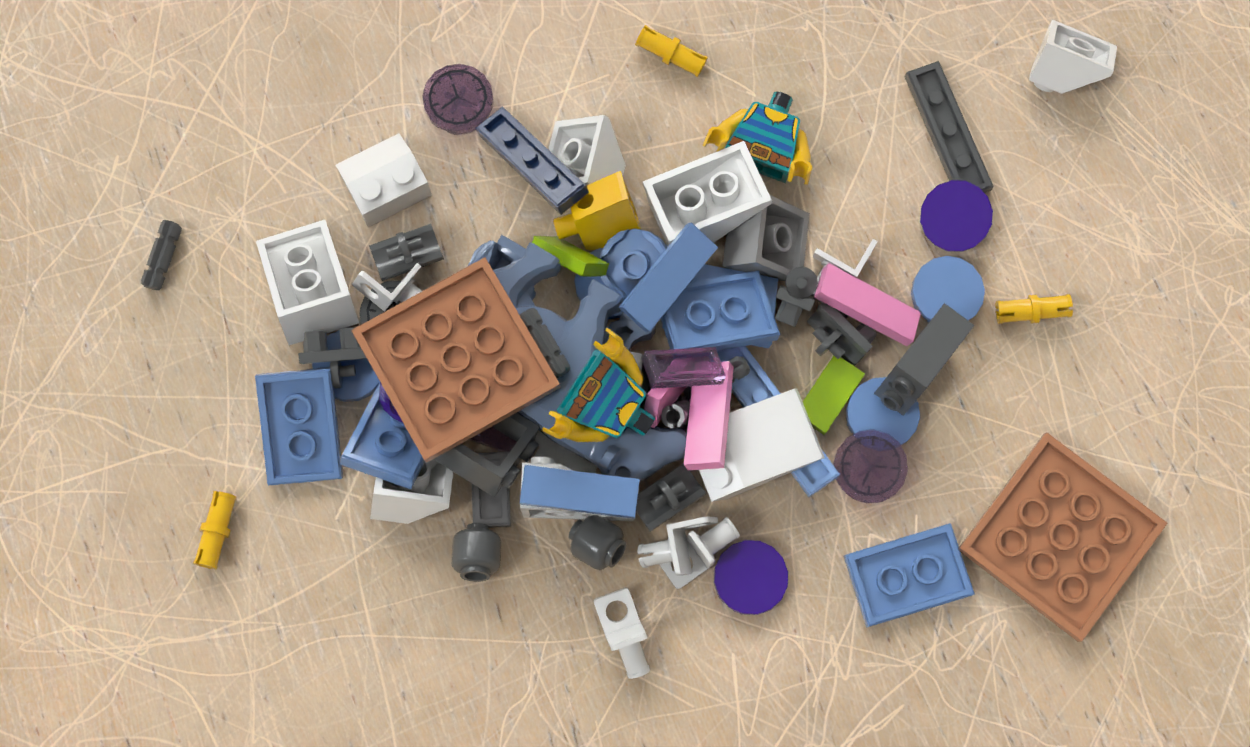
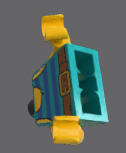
[702,91,812,185]
[542,328,655,442]

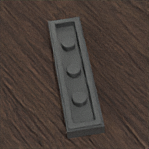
[904,61,994,193]

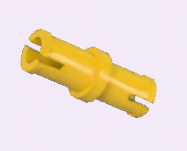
[635,25,708,77]
[995,294,1073,324]
[193,491,237,570]

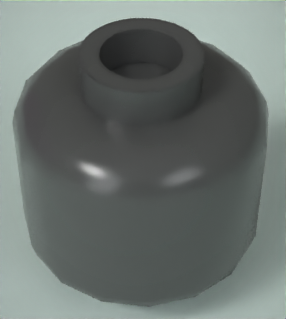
[569,515,626,570]
[451,523,501,582]

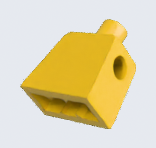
[553,171,641,251]

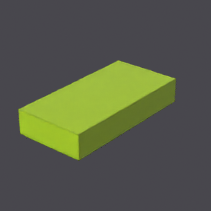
[532,236,609,277]
[803,355,865,435]

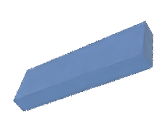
[618,222,718,332]
[520,465,640,519]

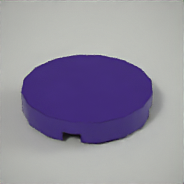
[920,180,993,252]
[714,540,788,615]

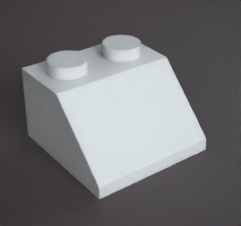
[336,133,432,227]

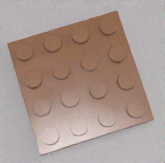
[351,257,561,463]
[958,432,1168,642]

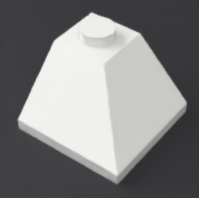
[1029,20,1117,94]
[548,115,626,185]
[370,459,453,524]

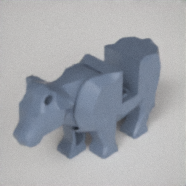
[468,235,687,481]

